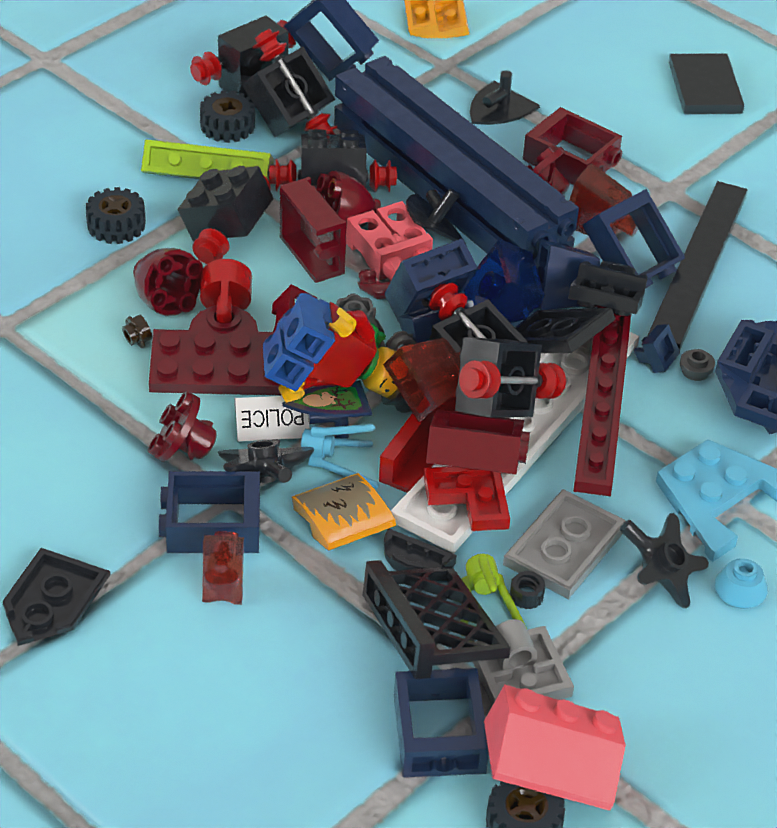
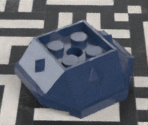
[715,320,777,434]

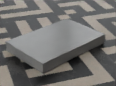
[503,489,626,599]

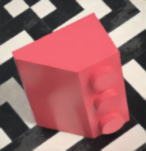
[484,684,626,811]

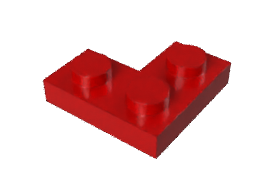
[424,466,510,531]

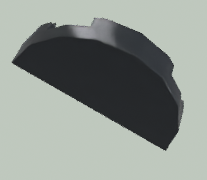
[383,528,457,571]

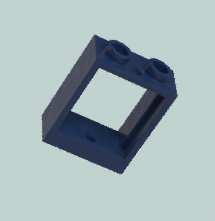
[283,0,379,81]
[582,189,686,288]
[384,238,478,322]
[159,471,260,553]
[394,668,489,778]

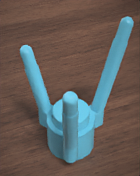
[301,424,379,489]

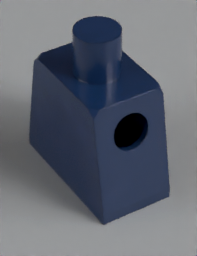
[531,240,600,310]

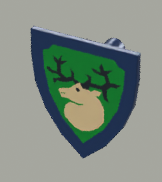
[282,380,372,438]

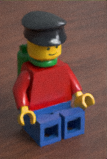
[263,293,429,413]

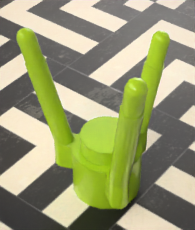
[460,554,527,636]

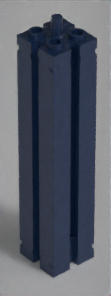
[334,56,579,283]

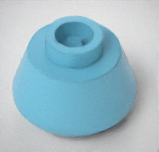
[715,558,768,609]

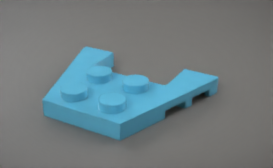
[656,439,777,562]

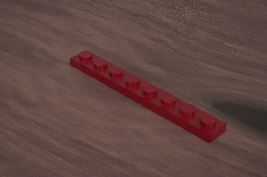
[573,305,632,497]

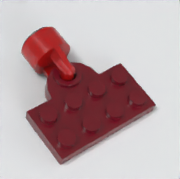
[149,259,281,395]

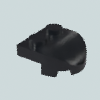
[568,261,648,316]

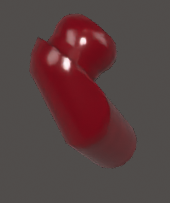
[357,269,390,299]

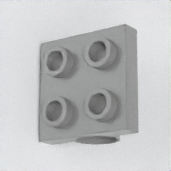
[473,619,574,706]

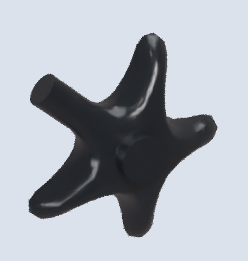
[218,439,314,483]
[620,513,709,608]

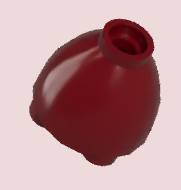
[317,171,381,235]
[133,248,203,316]

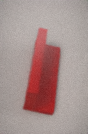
[379,368,464,493]

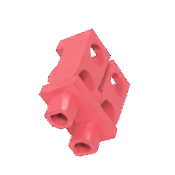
[346,201,433,281]

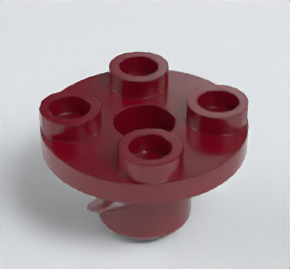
[527,145,569,195]
[148,391,217,462]

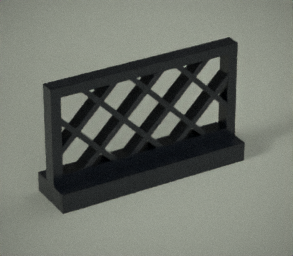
[362,560,511,680]

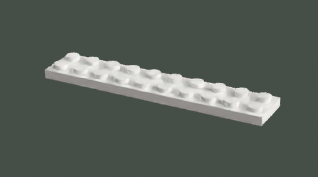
[391,332,639,554]

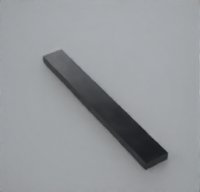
[647,181,748,351]

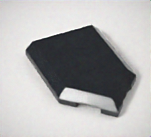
[2,548,110,646]

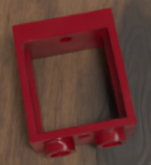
[523,107,622,190]
[426,409,530,474]

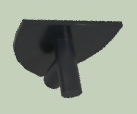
[470,70,540,125]
[406,188,466,244]

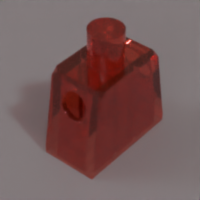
[569,163,638,237]
[383,338,461,422]

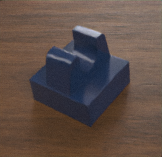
[634,324,680,373]

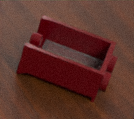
[280,177,347,283]

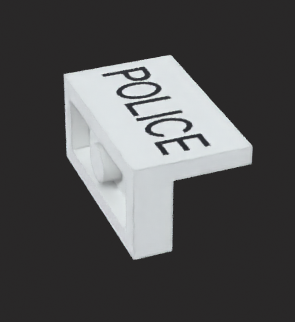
[234,396,310,442]

